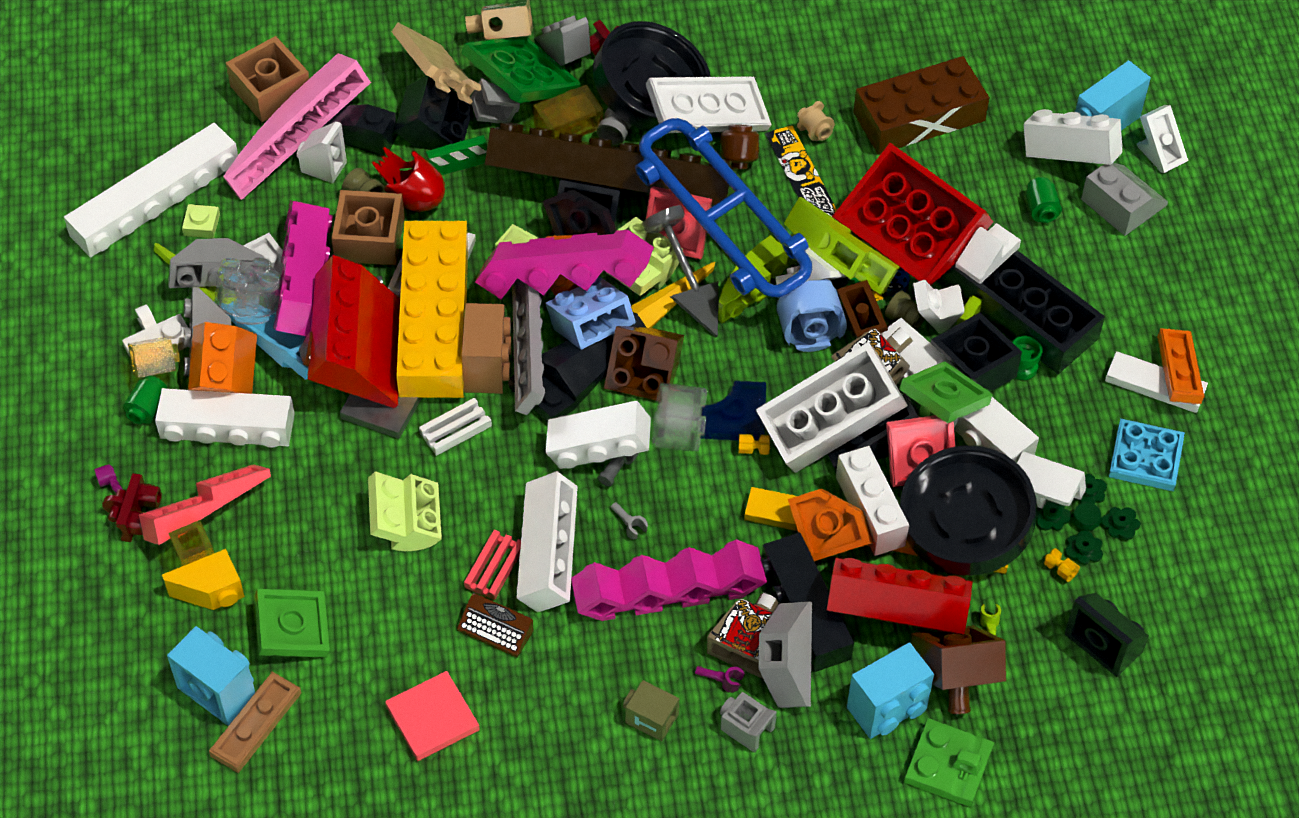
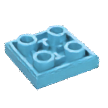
[1109,418,1185,491]

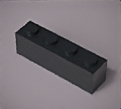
[761,532,854,672]

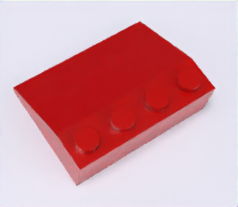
[832,143,994,286]
[308,255,400,408]
[827,557,973,634]

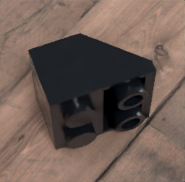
[394,75,473,150]

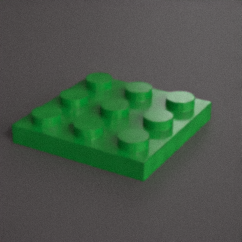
[461,36,583,103]

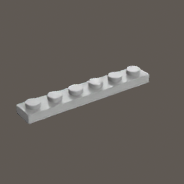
[512,278,545,415]

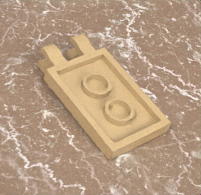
[391,23,482,104]

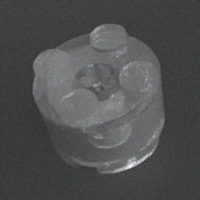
[214,257,281,325]
[652,383,707,452]

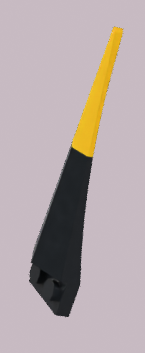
[508,262,715,422]

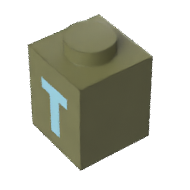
[623,680,680,741]

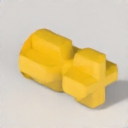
[738,434,770,455]
[1044,548,1080,582]

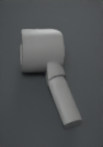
[611,502,648,540]

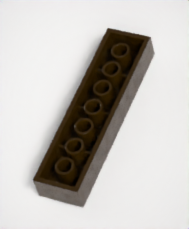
[485,122,738,205]

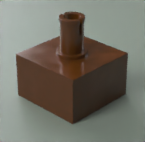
[911,625,1006,714]

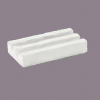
[419,398,492,456]

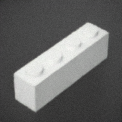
[155,388,295,447]
[517,471,578,612]

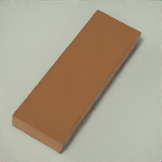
[209,671,301,773]

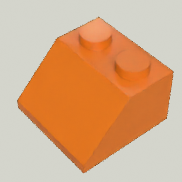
[188,322,257,394]

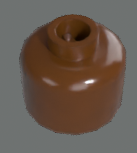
[720,125,759,169]

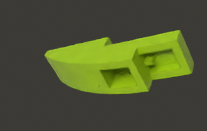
[784,197,900,295]
[718,234,798,323]

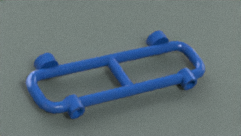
[635,118,813,297]

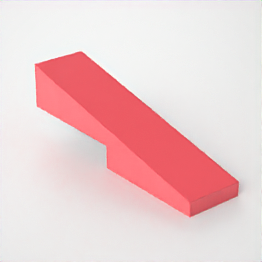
[139,464,271,545]

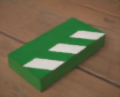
[426,135,487,175]

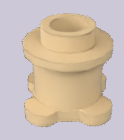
[797,101,835,141]

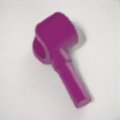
[94,465,123,493]
[695,666,745,693]

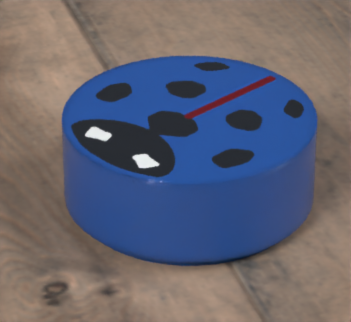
[883,268,910,297]

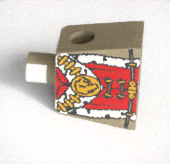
[831,327,913,385]
[707,593,778,679]

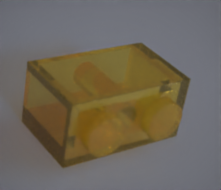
[533,85,603,137]

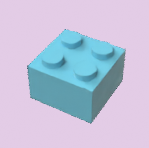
[167,626,255,726]
[847,642,934,739]

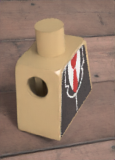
[465,0,533,40]

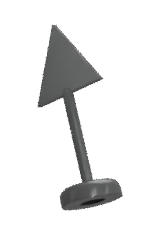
[642,205,719,338]

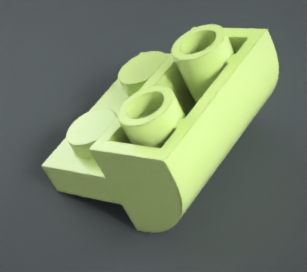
[603,217,683,296]
[368,472,442,551]

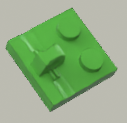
[899,361,993,424]
[254,589,330,657]
[904,718,995,808]

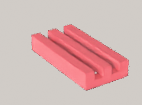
[464,530,521,600]

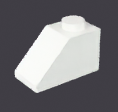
[297,122,347,184]

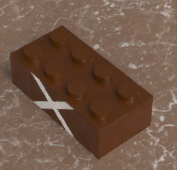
[853,56,990,155]

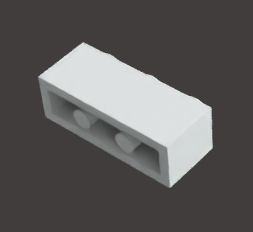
[1024,109,1122,165]
[546,401,651,469]
[836,446,909,556]

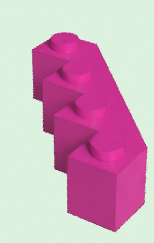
[273,200,333,337]
[475,230,654,299]
[571,539,767,621]

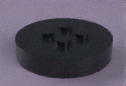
[593,21,711,131]
[900,445,1036,576]

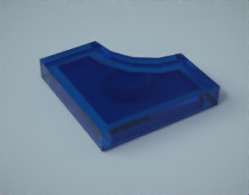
[700,381,766,441]

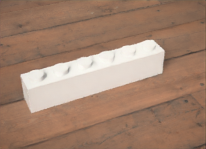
[64,123,238,258]
[880,318,1039,463]

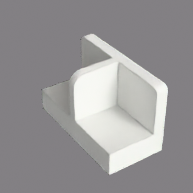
[1017,451,1086,509]

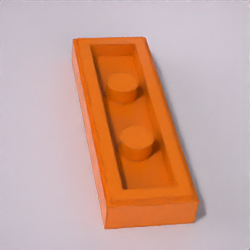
[1157,328,1204,404]

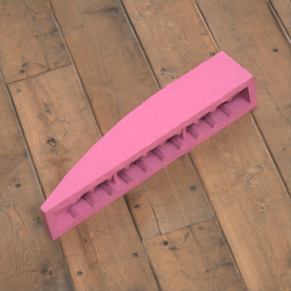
[223,53,371,200]

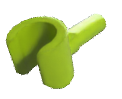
[979,604,1001,636]

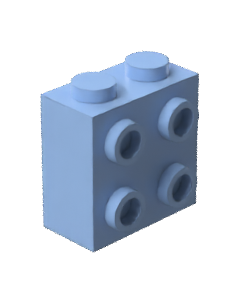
[546,277,636,350]

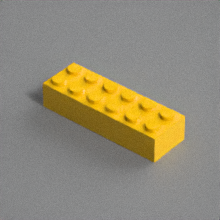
[397,221,468,398]

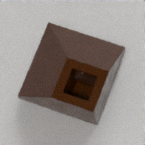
[604,326,684,403]

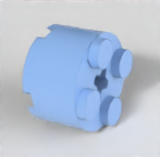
[777,279,847,352]

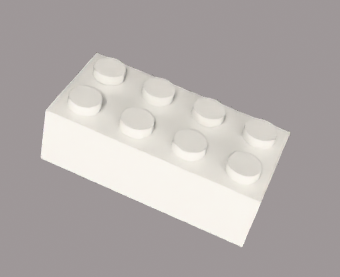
[756,342,908,473]

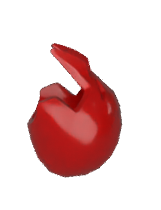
[371,147,445,212]

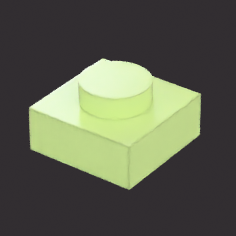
[182,204,220,238]

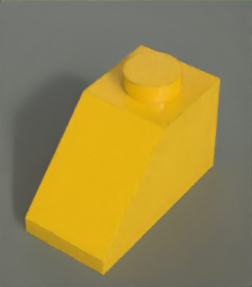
[162,549,245,610]

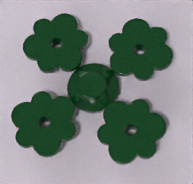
[1036,474,1141,565]

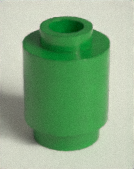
[1026,177,1062,223]
[123,375,167,424]

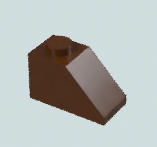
[837,280,888,339]

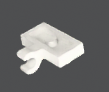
[122,304,188,370]

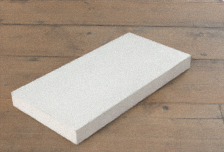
[646,77,772,133]

